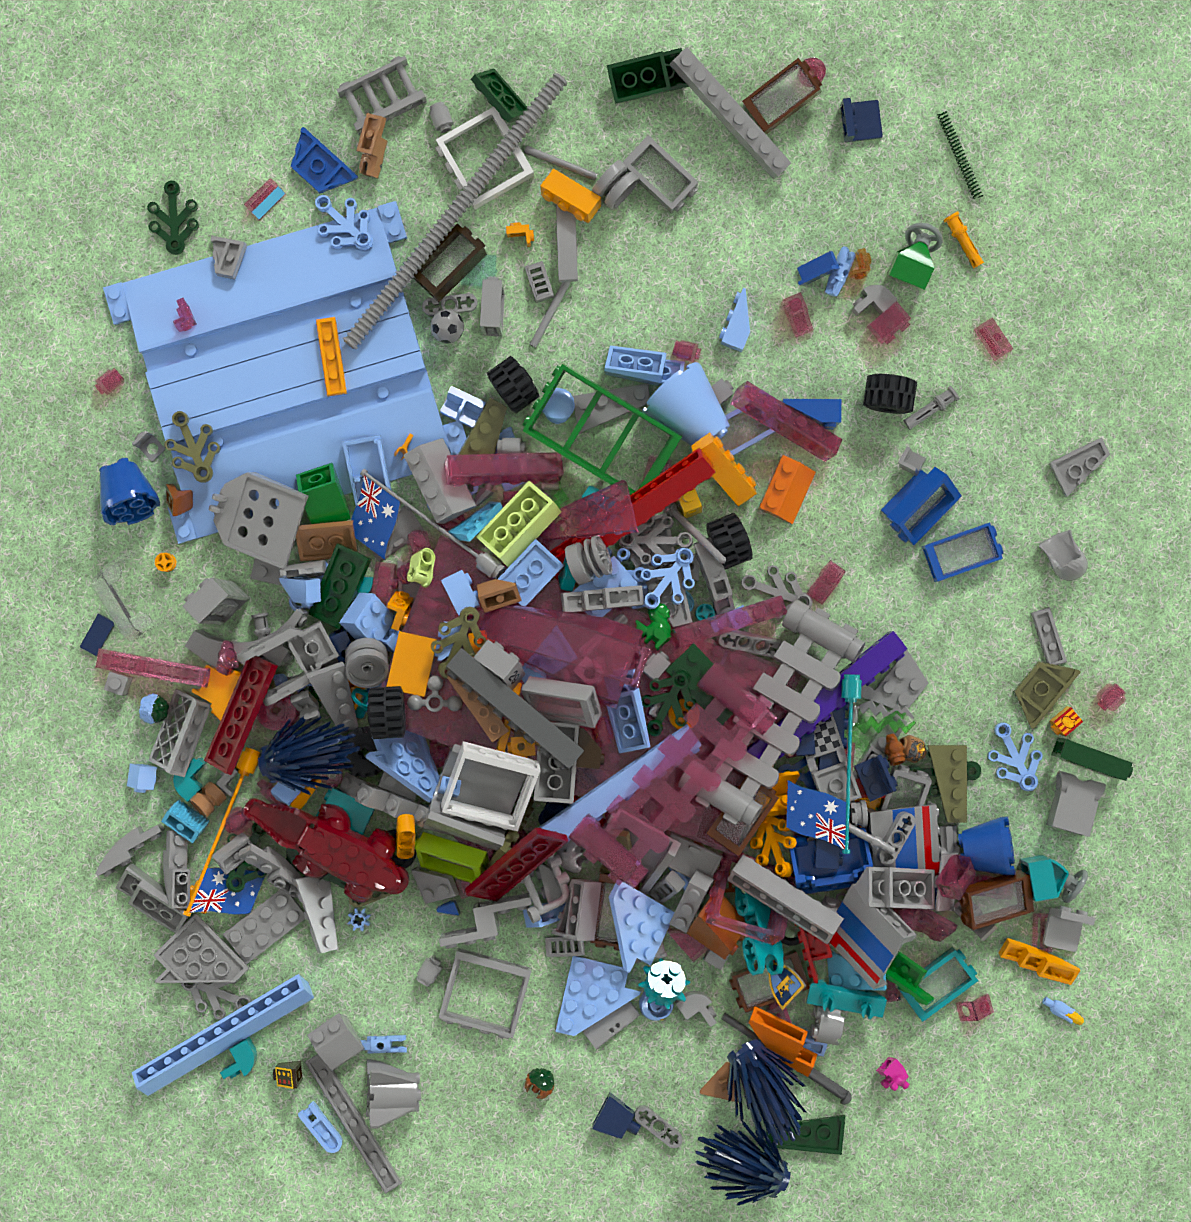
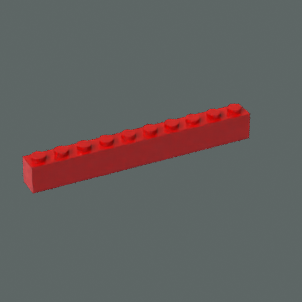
[549,447,716,580]

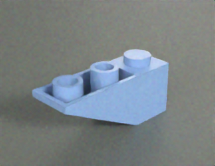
[719,288,750,352]

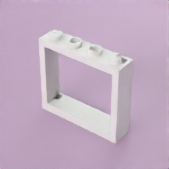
[435,107,534,210]
[441,741,540,831]

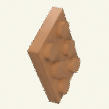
[296,520,358,562]

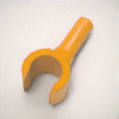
[394,433,414,460]

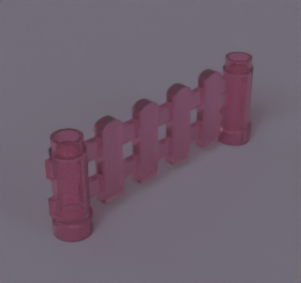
[568,662,778,889]

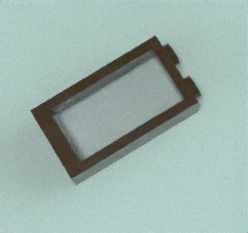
[413,223,487,303]

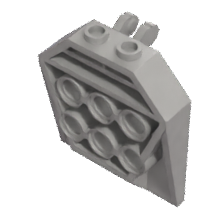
[209,472,308,569]

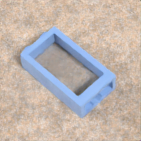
[720,395,780,456]

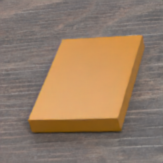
[386,631,437,697]

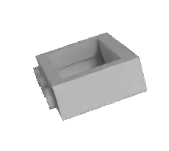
[480,277,505,336]

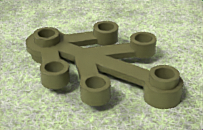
[165,411,221,483]
[431,607,487,678]

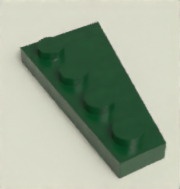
[765,1114,846,1155]

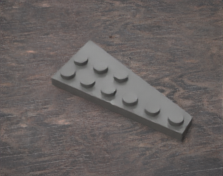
[625,513,693,629]

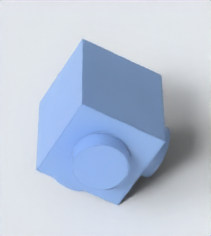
[127,763,157,793]

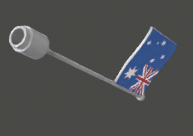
[351,469,505,579]

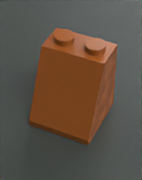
[686,889,747,960]

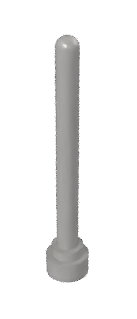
[663,502,726,564]

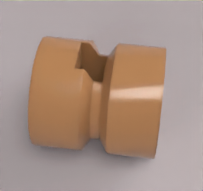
[189,781,227,818]

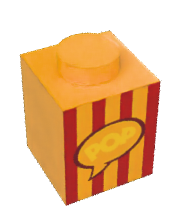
[1049,706,1083,737]

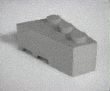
[552,879,601,941]

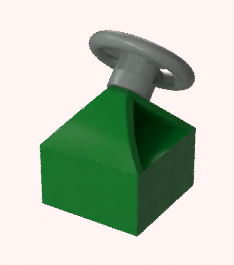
[888,223,943,290]

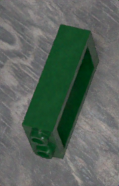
[1051,737,1133,781]

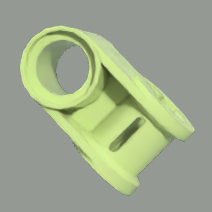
[407,548,435,588]

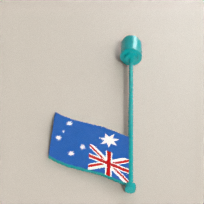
[786,674,862,854]

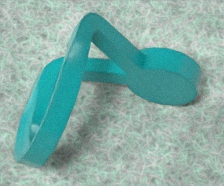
[351,688,368,719]

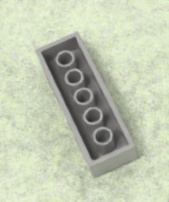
[182,578,250,625]

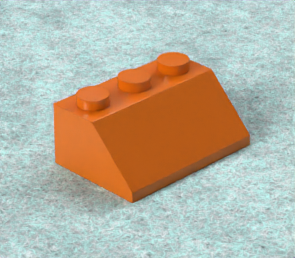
[758,455,816,524]

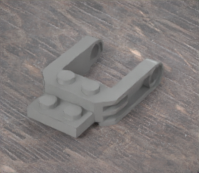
[237,621,339,706]

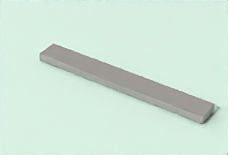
[305,1054,402,1194]

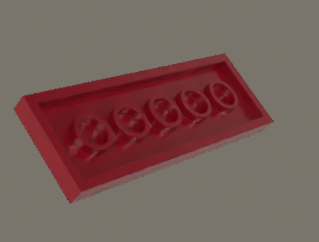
[204,655,278,775]
[465,827,568,902]

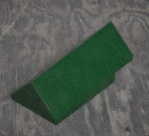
[606,48,689,104]

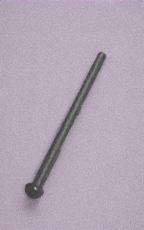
[721,1013,852,1105]

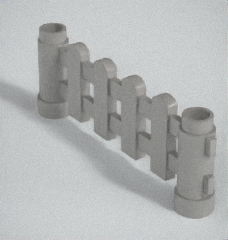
[678,599,865,826]

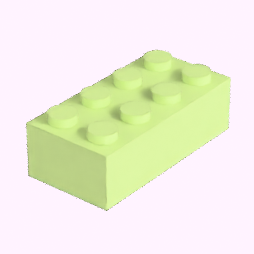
[476,481,562,567]

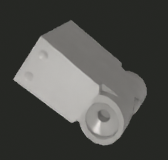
[1046,770,1106,837]

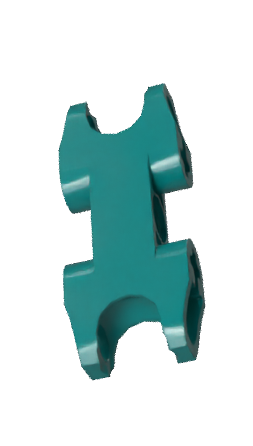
[735,886,784,976]

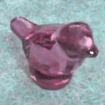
[216,640,239,675]

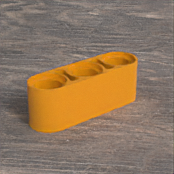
[396,814,415,859]

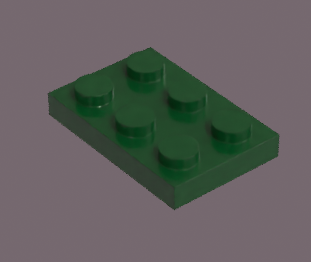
[470,68,527,123]

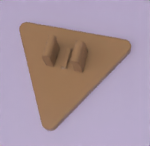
[700,1062,739,1103]

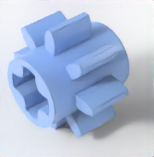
[347,908,371,931]

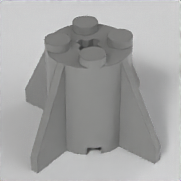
[366,1059,421,1129]

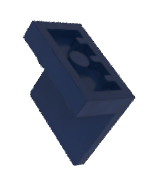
[840,98,883,143]
[854,754,898,802]

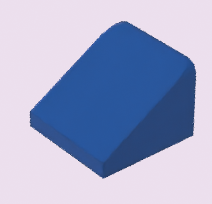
[436,900,460,916]

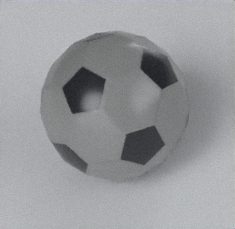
[430,309,464,344]

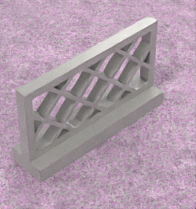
[148,689,211,777]

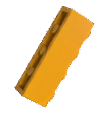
[691,432,757,507]

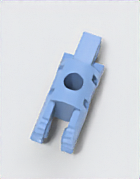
[825,246,856,297]
[360,1035,407,1054]

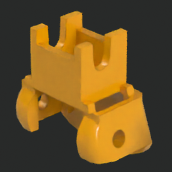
[191,665,242,721]

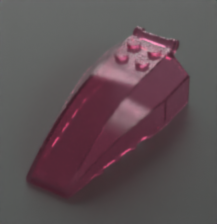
[477,605,652,709]

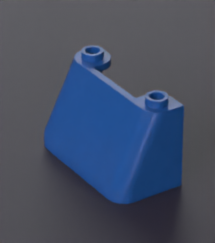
[789,826,873,894]

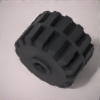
[487,356,540,414]
[863,373,917,414]
[706,513,753,570]
[367,686,406,739]
[342,726,382,778]

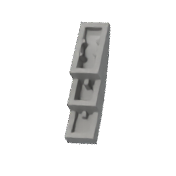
[556,204,578,282]
[561,585,644,613]

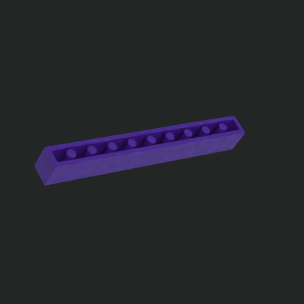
[745,631,908,759]

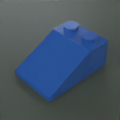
[780,399,842,430]

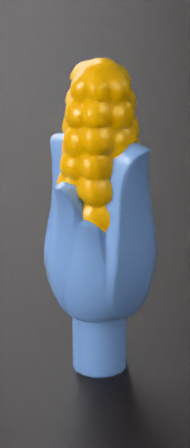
[1042,997,1084,1025]

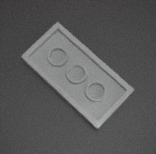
[223,889,306,964]

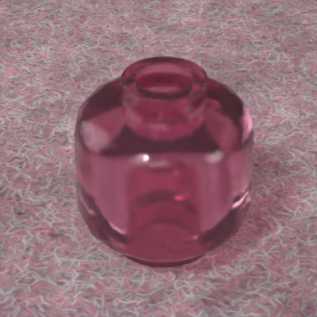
[1097,683,1126,711]
[224,806,252,835]

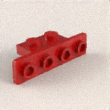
[794,923,832,983]

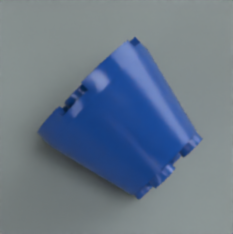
[99,458,160,526]
[958,816,1016,875]

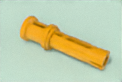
[943,211,984,269]

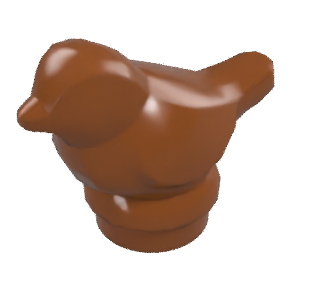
[884,733,906,766]

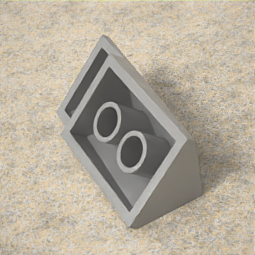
[116,863,191,933]
[854,867,935,909]

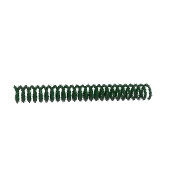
[937,111,984,199]

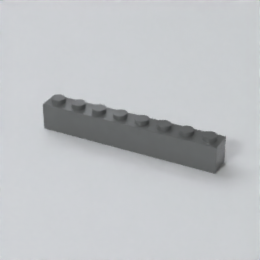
[445,648,584,770]

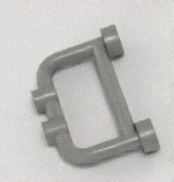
[523,854,570,923]

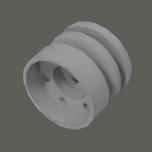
[565,535,613,585]

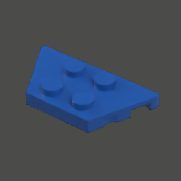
[291,127,358,193]

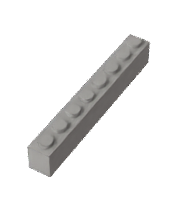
[669,47,791,179]

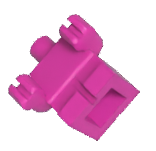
[876,1057,910,1091]

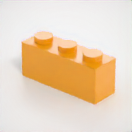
[540,168,601,223]

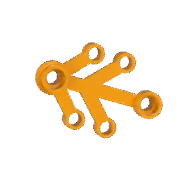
[750,814,797,878]

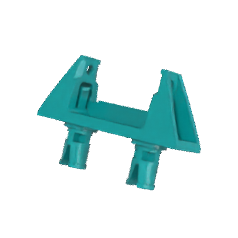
[806,979,887,1019]

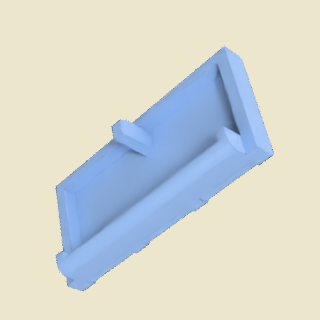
[342,435,392,505]

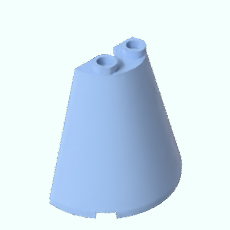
[642,362,730,445]

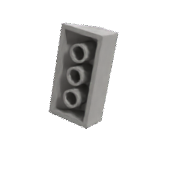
[403,438,477,524]
[534,722,579,804]

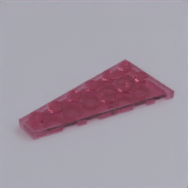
[536,480,638,543]

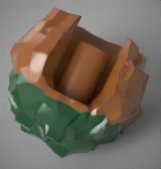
[525,1068,555,1099]

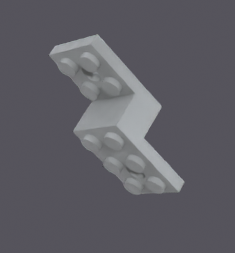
[439,893,532,949]

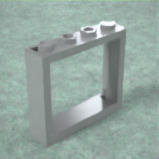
[439,948,532,1039]

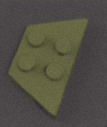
[1014,661,1081,729]

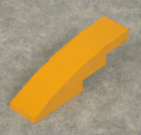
[998,938,1080,985]

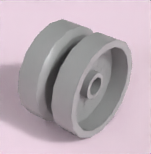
[592,160,640,210]
[345,638,389,688]

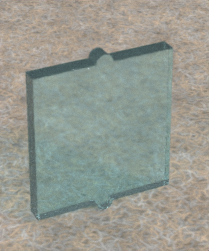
[461,253,497,286]

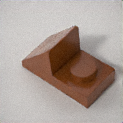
[166,484,193,516]

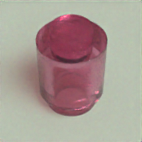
[672,340,702,363]
[94,367,124,395]
[592,716,614,746]

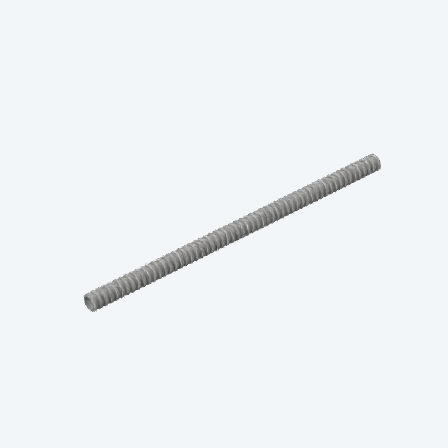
[343,73,567,349]

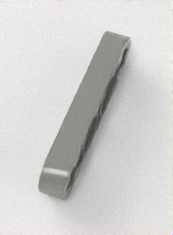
[716,628,783,658]

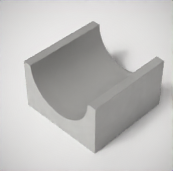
[423,744,527,851]

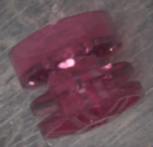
[257,693,300,730]

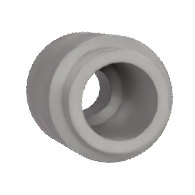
[429,102,454,133]
[497,438,526,457]
[416,956,443,987]

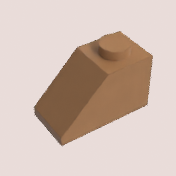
[477,579,522,613]

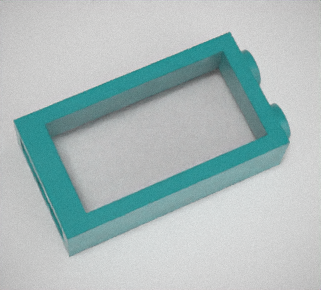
[897,947,978,1022]

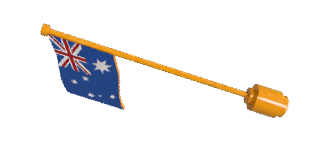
[183,747,264,917]

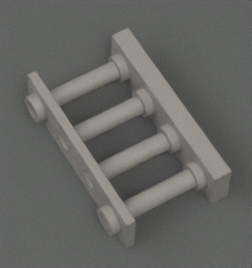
[336,56,427,135]

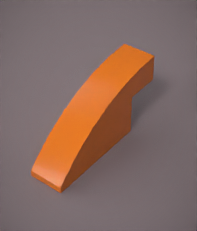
[749,1006,818,1077]

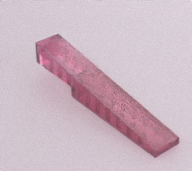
[95,649,211,688]

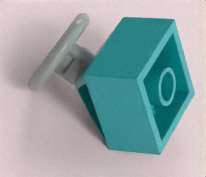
[1020,855,1088,903]

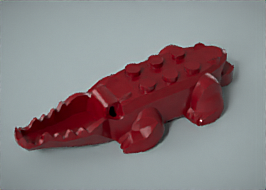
[243,798,409,903]

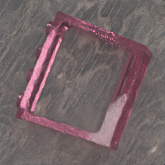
[705,849,795,945]

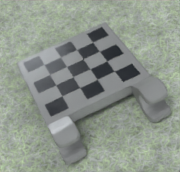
[805,712,847,773]

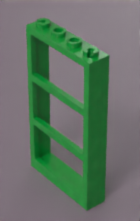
[522,364,682,496]

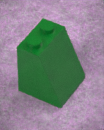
[296,463,351,524]

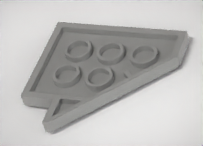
[153,913,250,983]

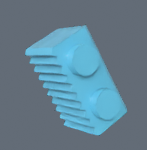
[161,800,209,844]

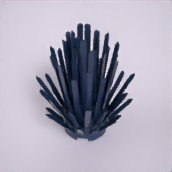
[258,716,360,795]
[727,1039,807,1146]
[695,1121,791,1206]

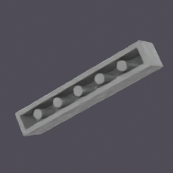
[728,855,844,944]

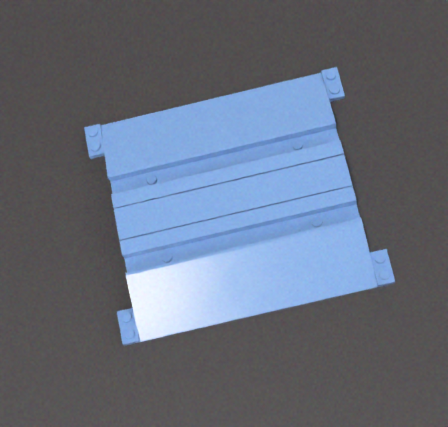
[103,201,467,544]

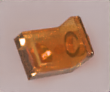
[849,248,871,280]

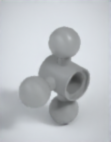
[407,676,462,712]

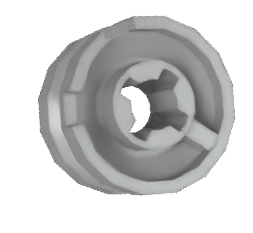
[849,800,868,827]

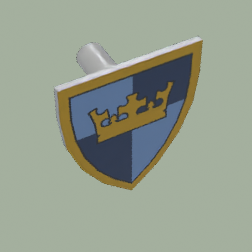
[768,962,806,1011]

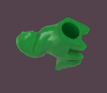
[635,603,672,651]

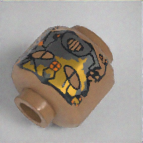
[899,735,927,763]

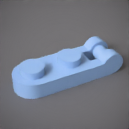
[298,1101,343,1153]

